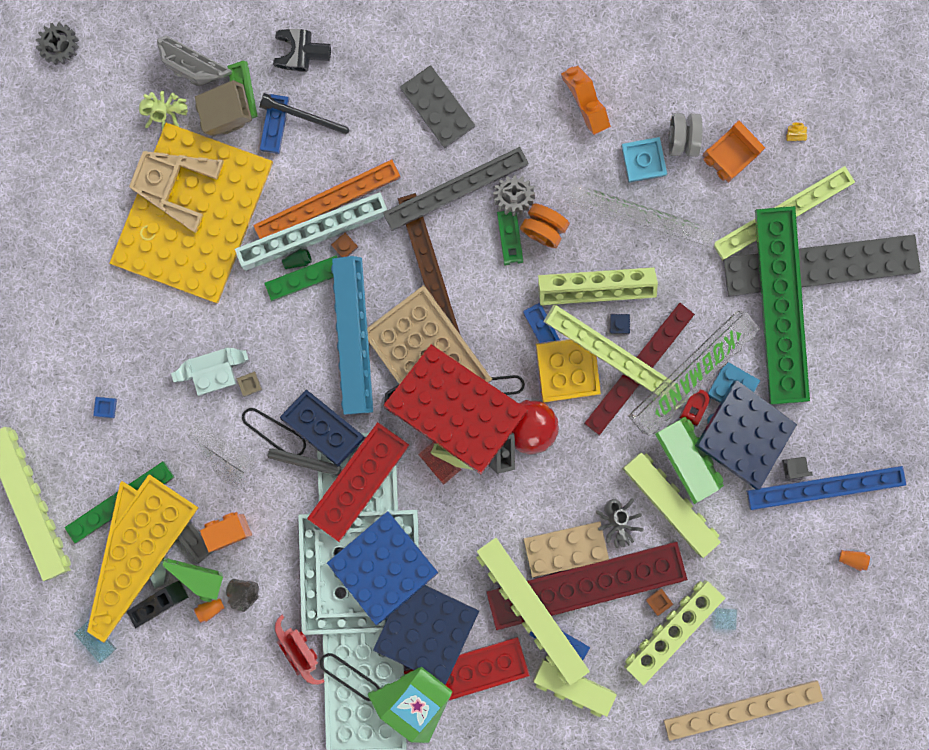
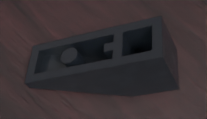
[127,580,189,629]

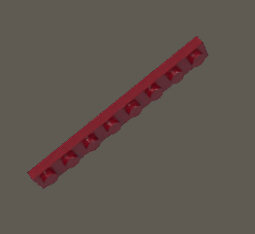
[584,303,695,436]

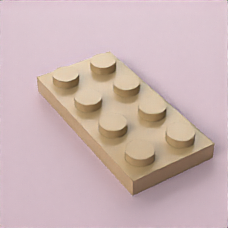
[523,521,609,577]

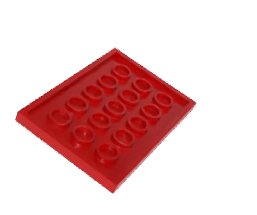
[384,344,528,475]

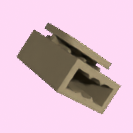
[195,80,252,136]

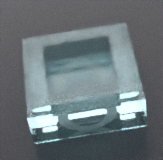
[715,608,737,630]

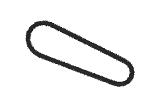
[242,408,306,455]

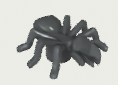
[596,498,644,548]

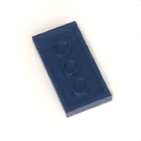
[280,389,365,467]

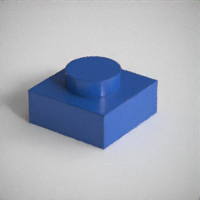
[93,397,117,418]

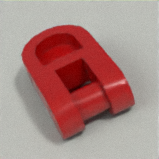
[679,389,710,426]

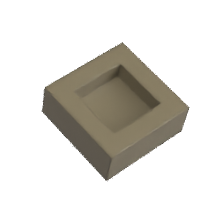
[236,371,262,397]

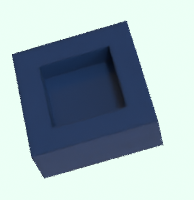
[610,314,630,334]

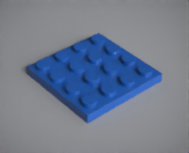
[327,511,439,626]

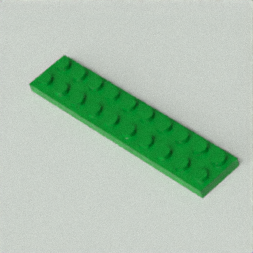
[755,206,810,404]

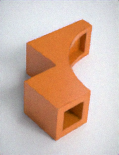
[561,65,611,135]

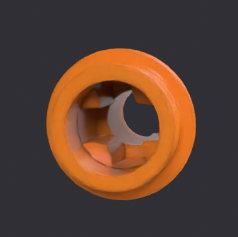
[839,550,870,571]
[194,598,225,623]

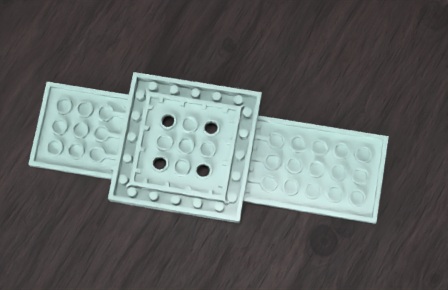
[298,432,419,750]

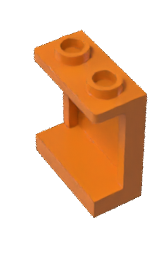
[702,120,765,183]

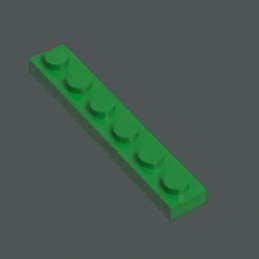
[64,461,175,544]

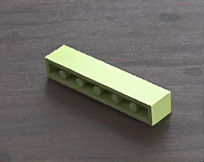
[622,452,721,558]

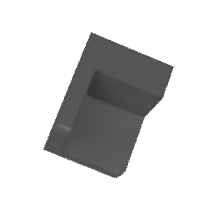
[782,457,813,479]

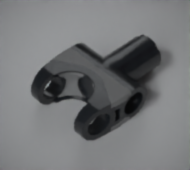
[273,29,331,72]

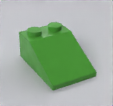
[162,557,223,602]

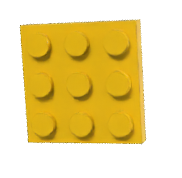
[535,339,601,402]

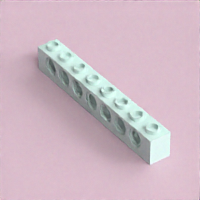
[235,192,387,271]

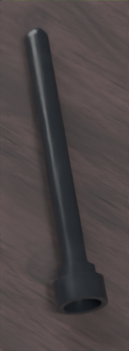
[259,93,350,134]

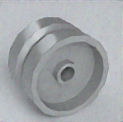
[668,113,702,157]

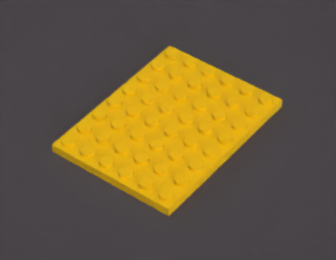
[109,122,273,304]

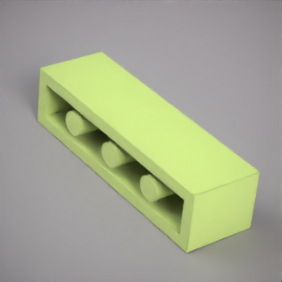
[533,658,617,717]

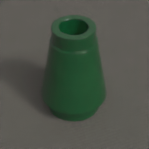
[282,248,312,270]

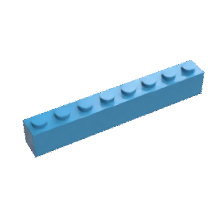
[331,256,373,415]

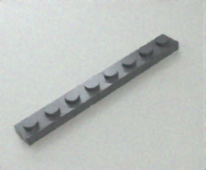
[383,147,529,231]

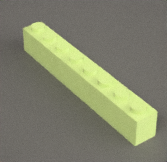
[0,427,71,581]
[476,538,590,686]

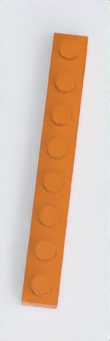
[253,159,401,239]

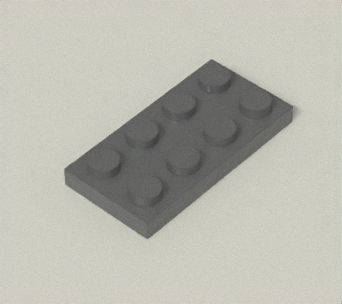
[400,65,475,149]

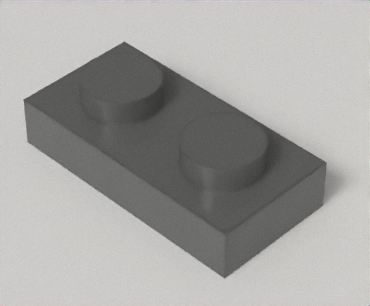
[178,520,212,563]

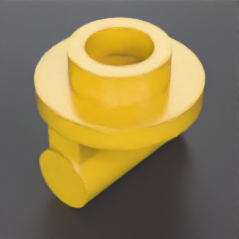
[786,122,807,141]

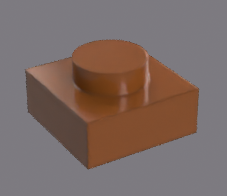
[331,232,358,257]
[645,588,674,616]

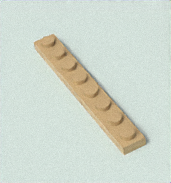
[663,680,824,741]

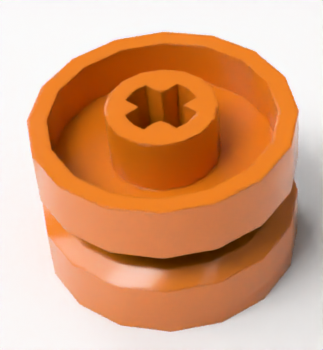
[520,203,570,248]

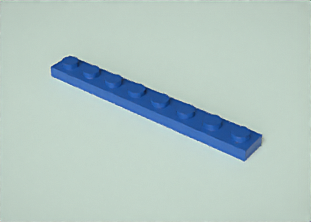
[746,466,907,510]

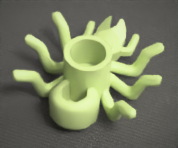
[139,91,188,130]

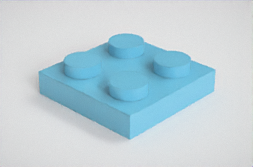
[621,137,667,183]

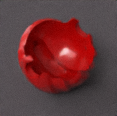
[513,400,559,454]

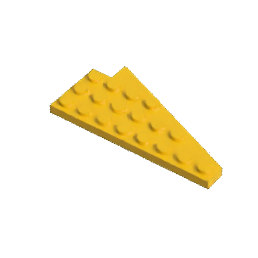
[87,475,199,643]

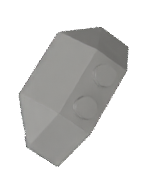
[157,35,232,86]

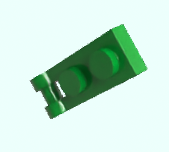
[497,211,523,266]

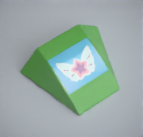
[368,667,452,743]

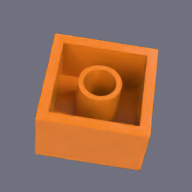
[200,512,252,553]

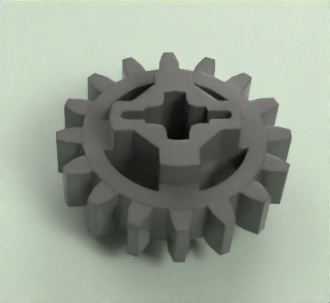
[36,22,79,65]

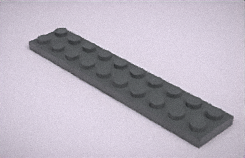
[723,234,921,297]

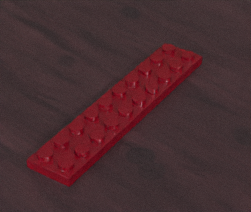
[486,541,688,630]

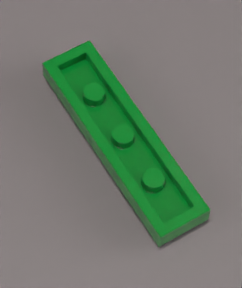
[264,255,337,301]

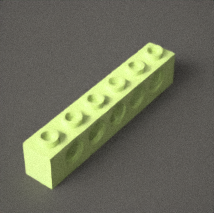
[538,267,658,305]
[624,580,725,686]

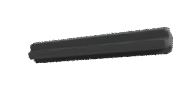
[267,448,341,476]

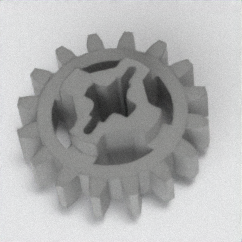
[493,175,535,216]

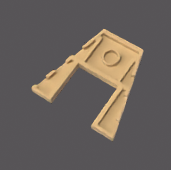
[129,151,224,233]

